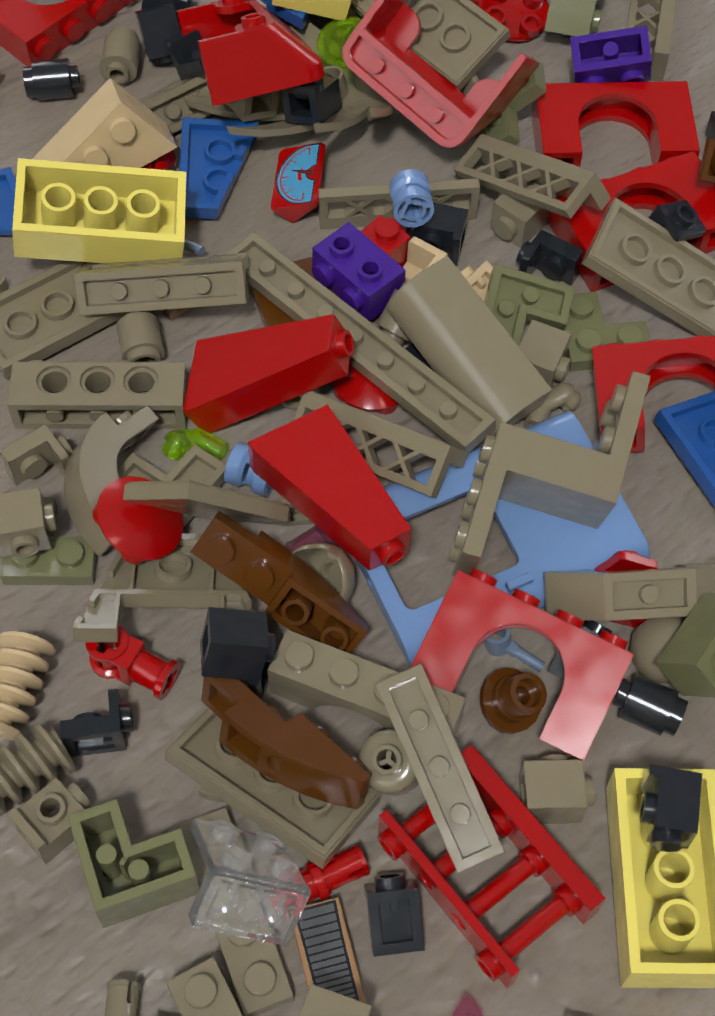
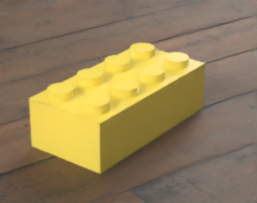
[12,158,186,263]
[606,768,715,988]

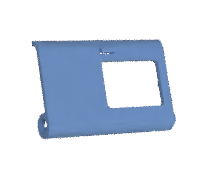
[333,411,650,667]

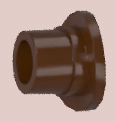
[480,667,547,734]

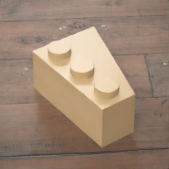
[33,78,178,168]

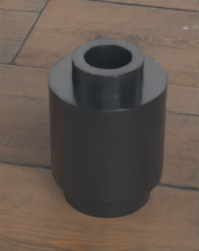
[23,58,81,101]
[613,674,688,736]

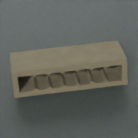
[386,256,552,437]

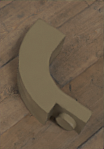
[64,406,159,556]

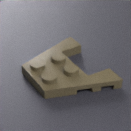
[72,533,253,642]

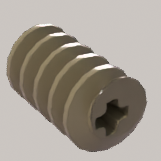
[0,723,76,816]

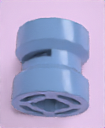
[389,169,434,227]
[224,441,273,497]

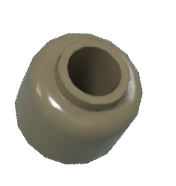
[358,729,419,796]

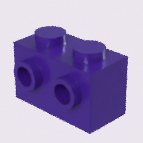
[570,25,652,83]
[312,222,406,321]

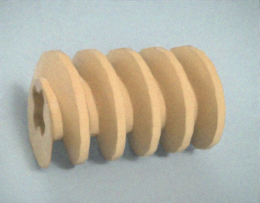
[0,631,56,741]

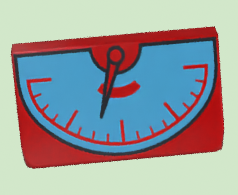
[271,142,326,223]

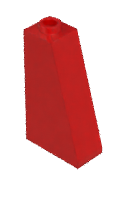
[183,314,354,434]
[248,404,412,571]

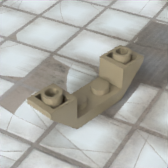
[543,562,715,621]

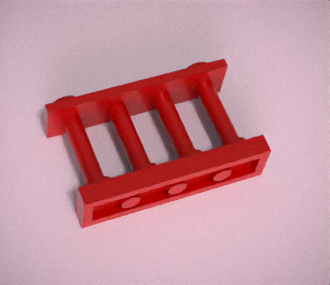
[377,745,606,988]

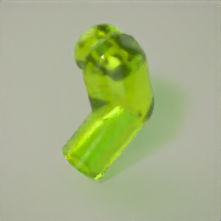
[161,428,229,461]

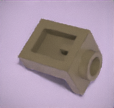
[0,424,73,485]

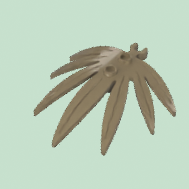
[184,7,395,137]

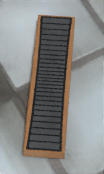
[289,897,367,1004]

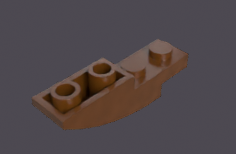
[190,511,369,654]
[201,677,371,809]

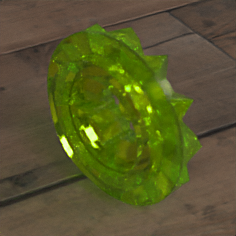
[317,17,362,72]

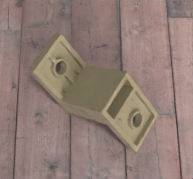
[448,371,651,576]

